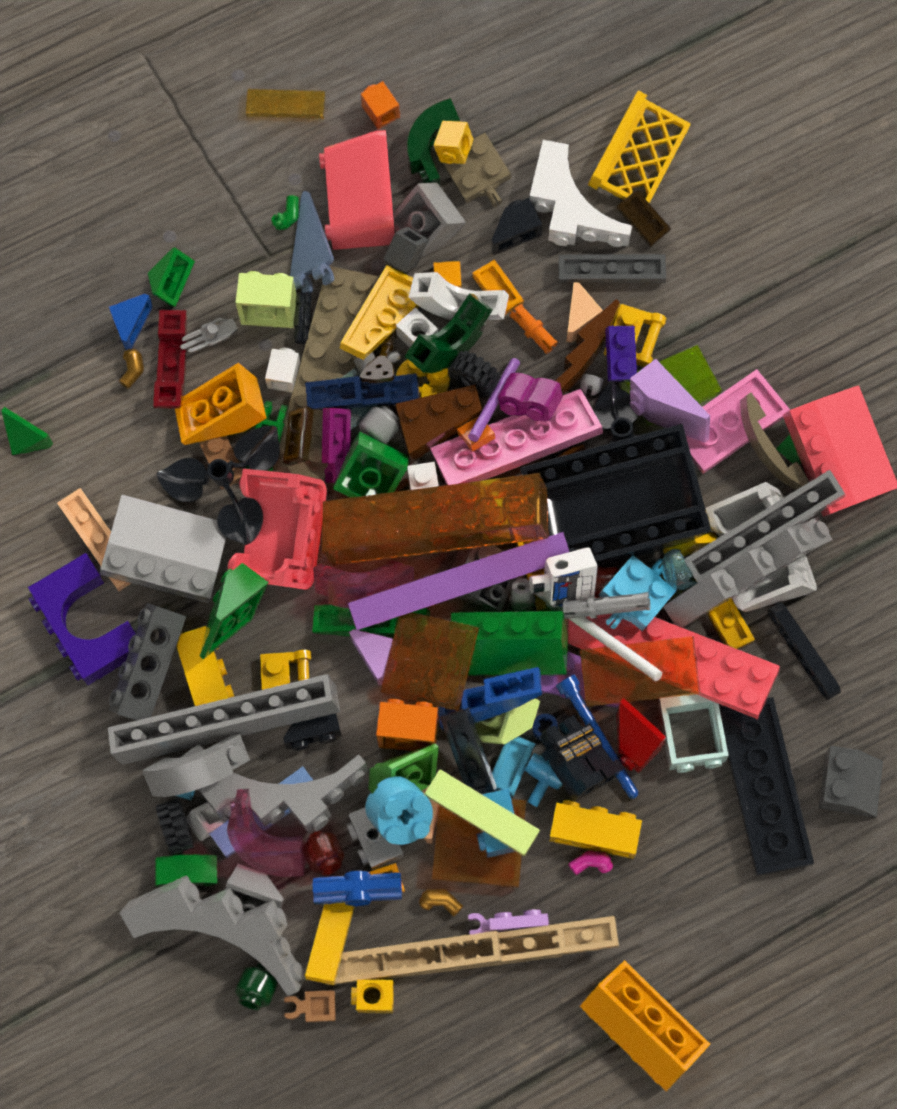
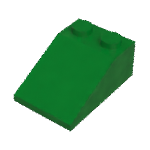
[200,563,269,659]

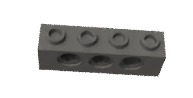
[109,603,186,720]

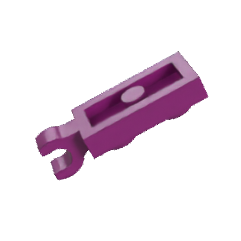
[322,408,351,483]

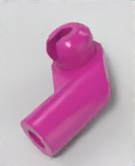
[568,850,613,875]

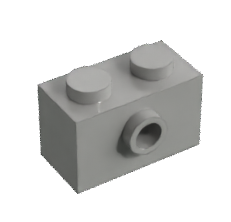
[346,807,404,871]

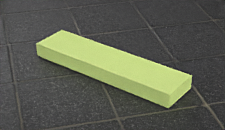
[425,770,540,857]

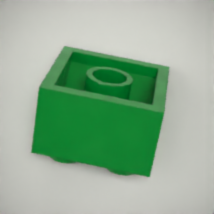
[333,432,408,513]

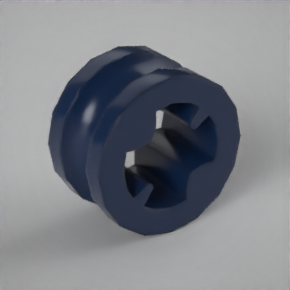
[532,714,558,741]

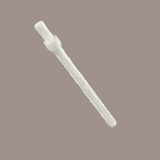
[534,592,662,681]

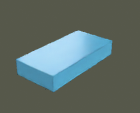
[492,737,535,797]

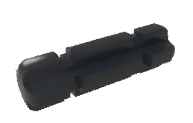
[294,293,311,344]

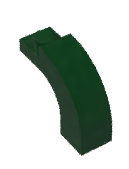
[407,98,460,186]
[405,293,493,373]

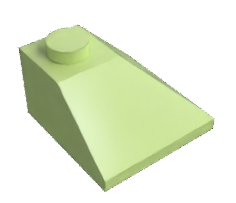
[474,699,540,744]

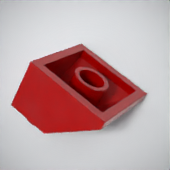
[616,698,666,774]

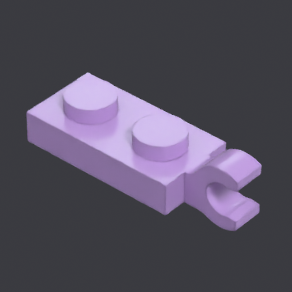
[468,910,549,934]

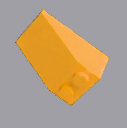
[175,363,266,445]

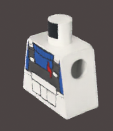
[529,548,597,607]

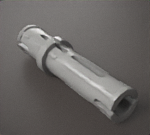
[563,592,651,619]

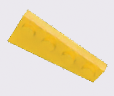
[339,265,419,360]

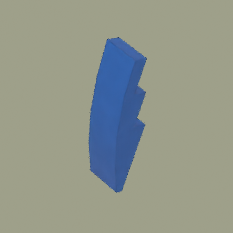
[439,667,542,731]

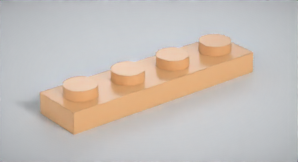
[57,488,131,592]

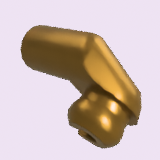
[119,349,144,389]
[419,889,464,917]

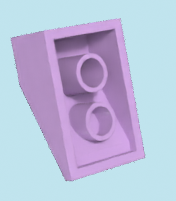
[630,359,710,443]

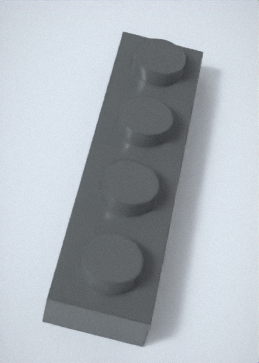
[558,254,666,284]

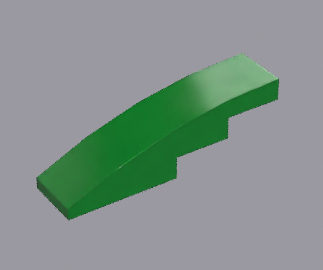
[312,604,431,638]

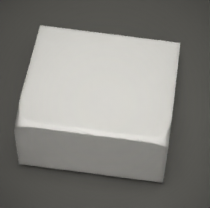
[186,802,229,841]

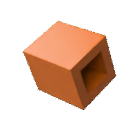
[361,81,400,130]

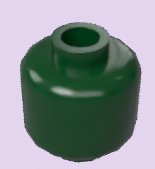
[235,964,278,1011]

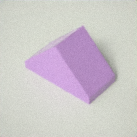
[349,630,394,686]

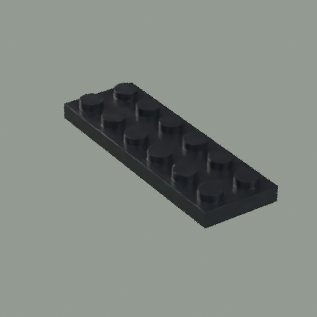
[719,697,814,877]

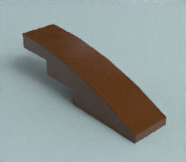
[555,299,620,396]

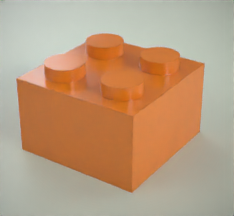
[376,699,439,751]

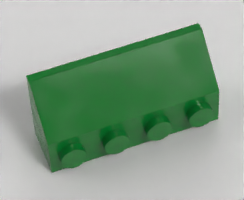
[450,611,569,676]

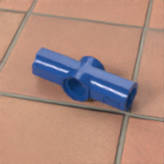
[313,871,402,906]

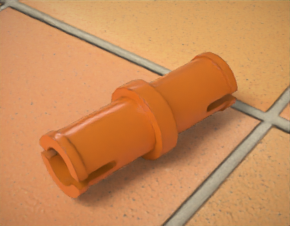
[509,304,558,354]

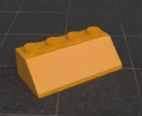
[580,960,710,1091]

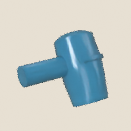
[524,753,562,807]

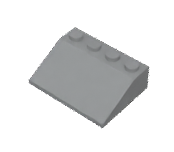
[100,495,226,603]

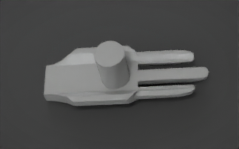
[181,318,238,353]

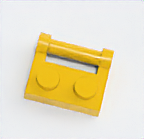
[604,304,667,367]
[260,650,311,690]

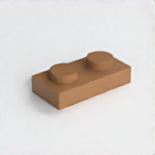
[199,436,243,490]

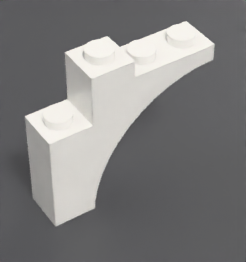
[530,140,632,247]

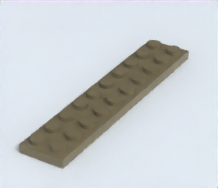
[273,266,379,481]

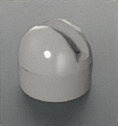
[580,374,604,396]

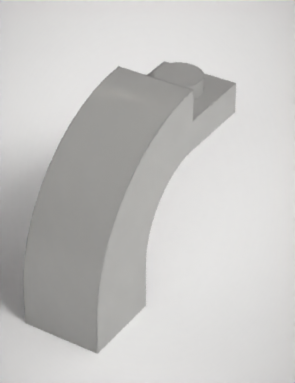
[142,734,250,797]

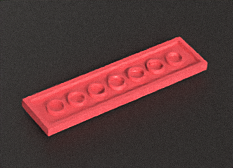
[568,594,780,719]

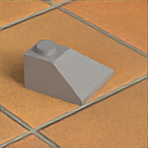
[225,864,283,912]

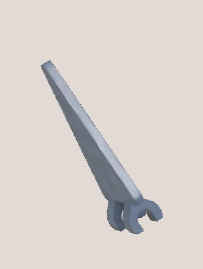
[290,191,334,293]

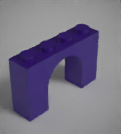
[28,553,136,686]

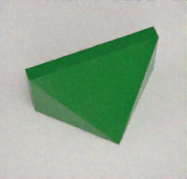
[148,247,195,307]
[1,407,53,456]

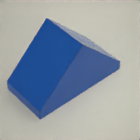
[109,294,153,350]

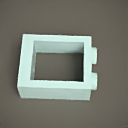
[657,693,728,773]

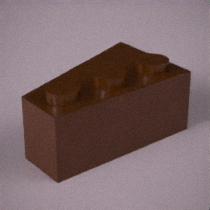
[396,385,482,465]

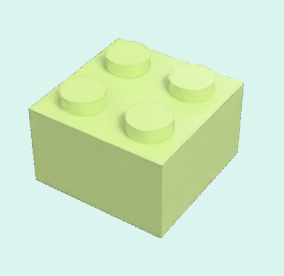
[236,271,297,328]

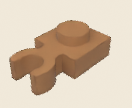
[284,990,336,1023]

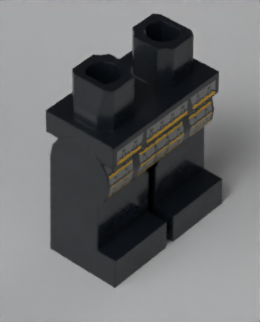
[539,715,624,801]

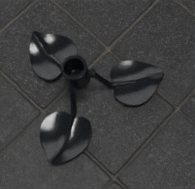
[594,382,696,471]
[157,426,280,545]

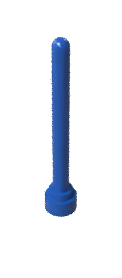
[555,674,638,799]

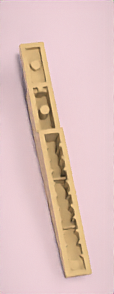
[327,916,619,985]

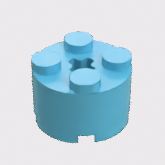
[365,777,433,845]

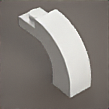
[409,272,509,325]

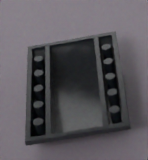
[520,424,712,567]

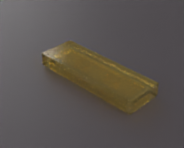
[246,89,325,119]

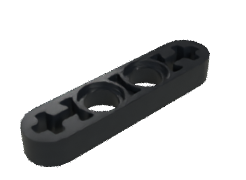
[767,602,841,700]

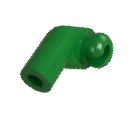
[271,195,299,230]

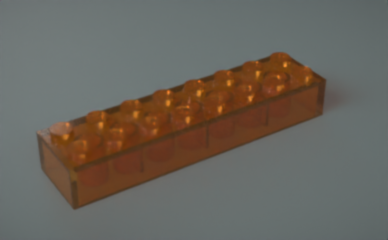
[322,473,549,565]

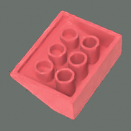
[783,385,897,517]

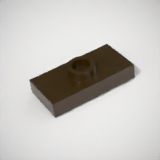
[616,189,671,248]
[283,407,314,466]

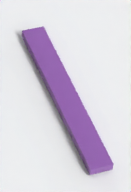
[348,532,570,630]

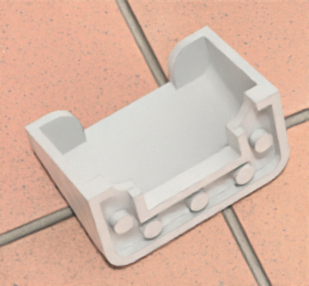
[706,482,817,612]

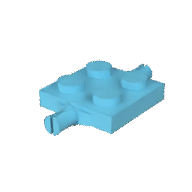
[599,555,676,631]

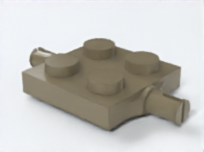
[441,133,512,207]

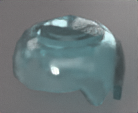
[662,549,698,591]

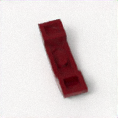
[153,310,187,408]

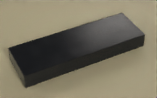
[440,707,497,794]

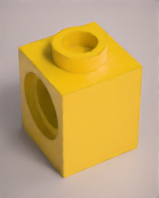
[434,121,474,164]
[351,980,394,1013]

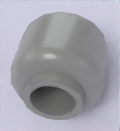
[359,405,399,445]

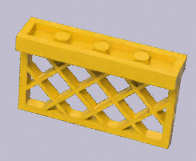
[588,90,691,203]

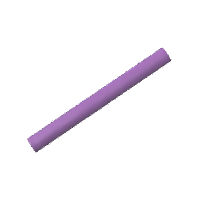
[468,358,520,442]

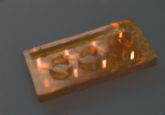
[580,636,701,707]

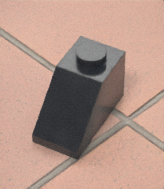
[491,198,542,255]

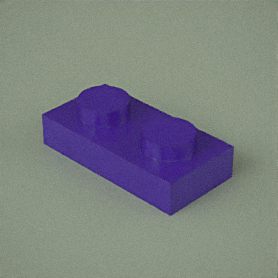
[605,326,637,382]

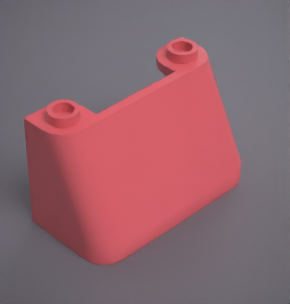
[319,130,395,250]
[228,468,327,590]

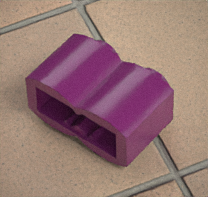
[498,373,563,421]

